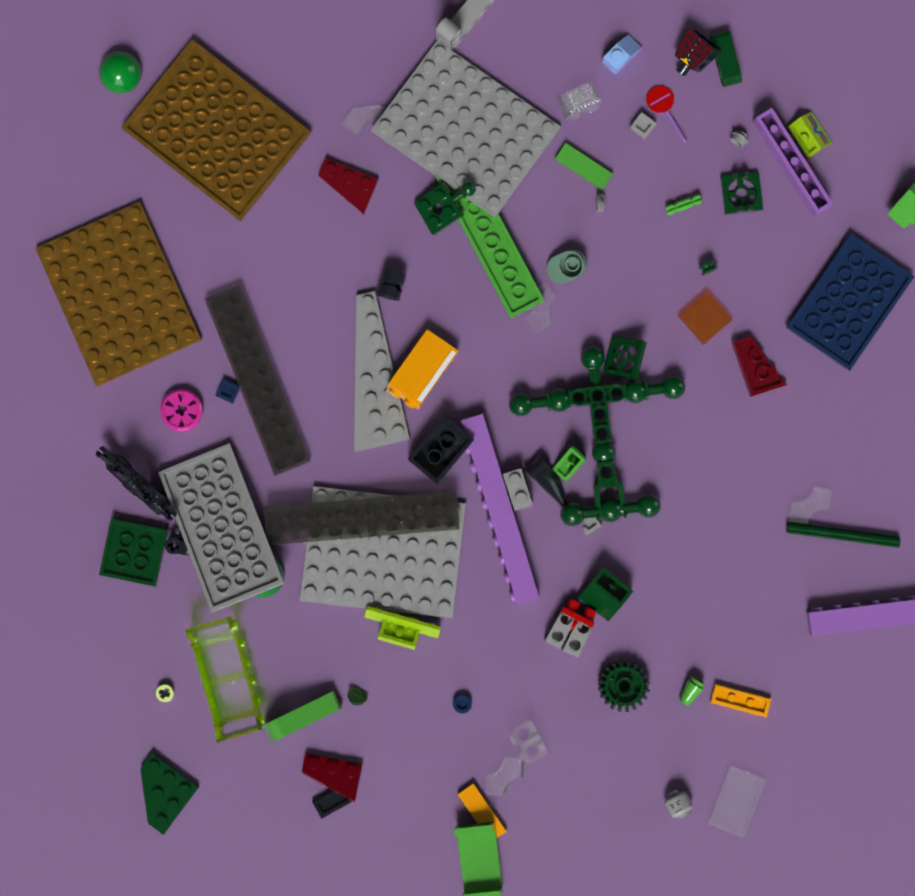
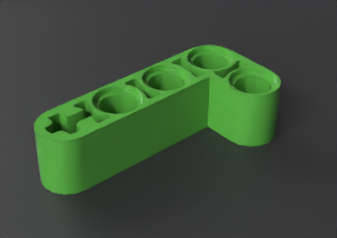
[263,691,342,743]

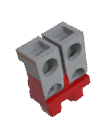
[544,599,596,658]

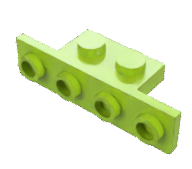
[364,606,441,650]

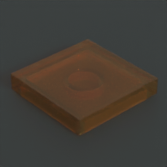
[678,291,732,345]

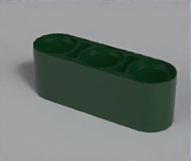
[710,30,742,87]

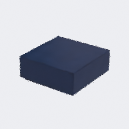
[215,378,241,404]

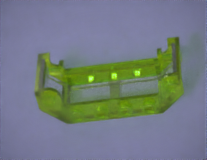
[185,616,266,743]

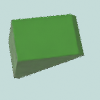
[552,446,587,482]

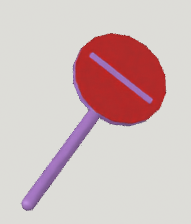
[646,86,687,142]

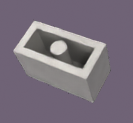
[502,468,533,512]

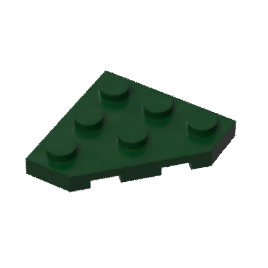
[140,753,199,835]

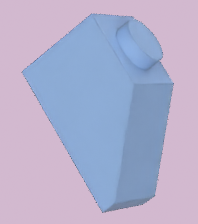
[602,35,642,75]

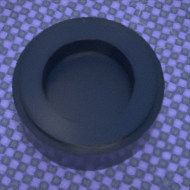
[453,694,472,714]

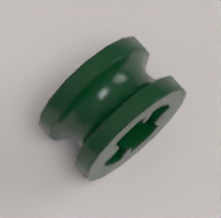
[698,259,718,276]

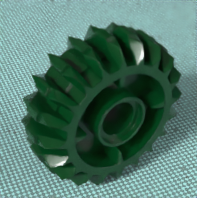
[598,660,650,712]

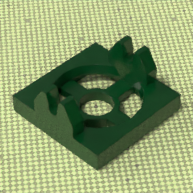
[720,172,763,215]
[603,336,647,380]

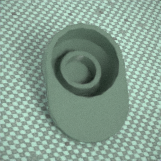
[547,249,588,284]

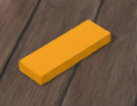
[710,684,771,717]
[457,783,507,838]

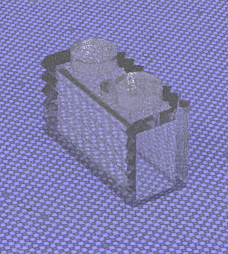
[556,81,601,121]

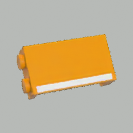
[387,330,458,410]

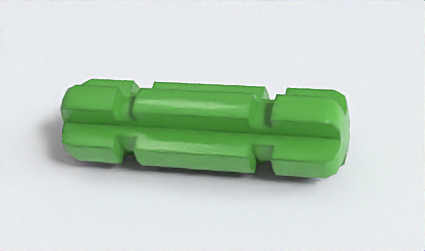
[665,194,702,215]

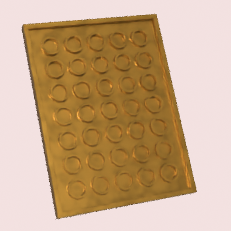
[121,39,311,222]
[35,202,202,387]

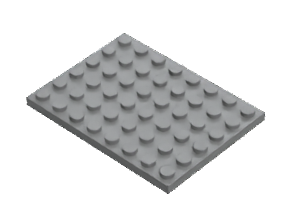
[371,41,561,218]
[300,486,466,618]

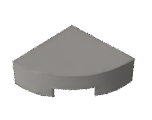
[596,193,605,213]
[583,518,602,536]

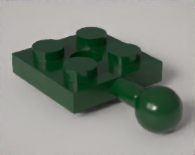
[414,181,476,235]

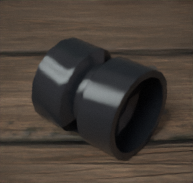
[376,268,406,301]

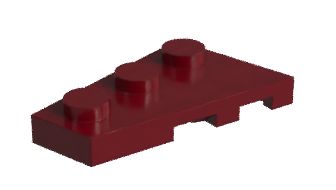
[318,158,378,215]
[732,337,787,397]
[302,753,362,803]

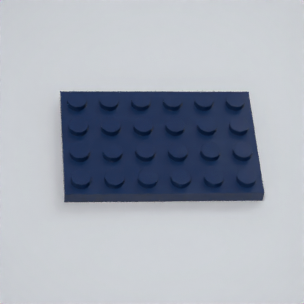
[786,234,914,371]

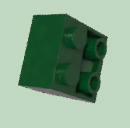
[578,567,634,622]

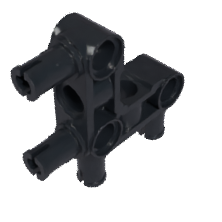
[96,446,177,521]

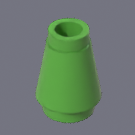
[679,676,705,706]

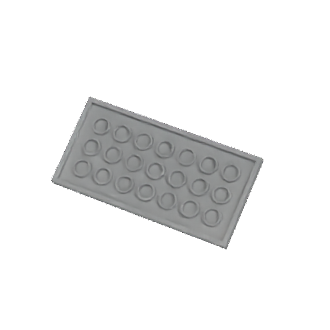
[158,443,285,613]

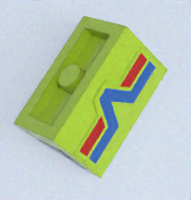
[788,112,832,158]

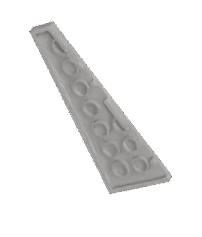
[354,291,410,452]

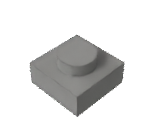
[630,112,657,140]

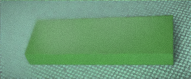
[555,143,613,191]

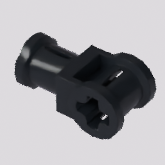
[165,537,190,556]

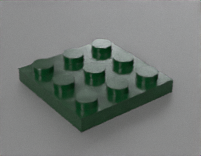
[99,519,168,587]

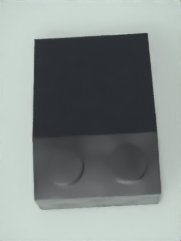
[408,415,474,485]

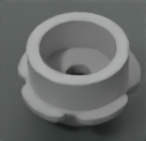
[730,131,749,148]

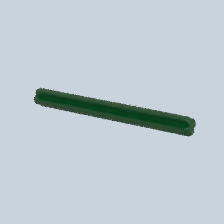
[786,522,901,548]

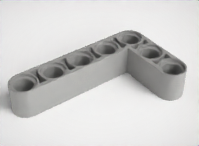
[436,0,495,52]

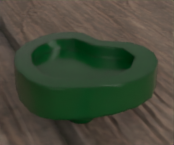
[347,687,368,706]

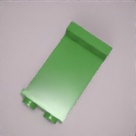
[454,821,503,896]

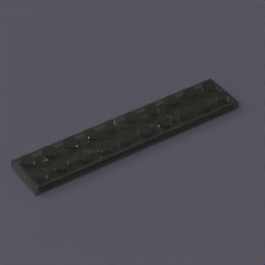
[204,285,310,476]
[264,491,460,546]

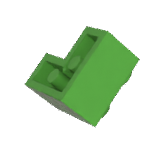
[887,182,915,229]

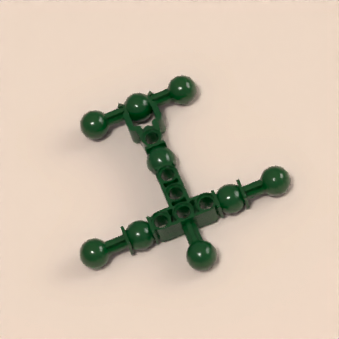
[509,346,686,527]

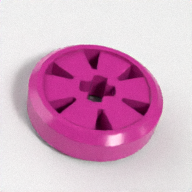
[160,389,203,432]

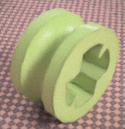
[156,685,174,702]

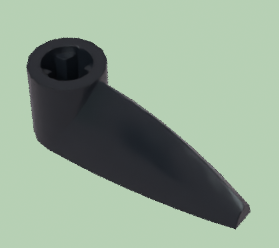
[525,456,566,507]

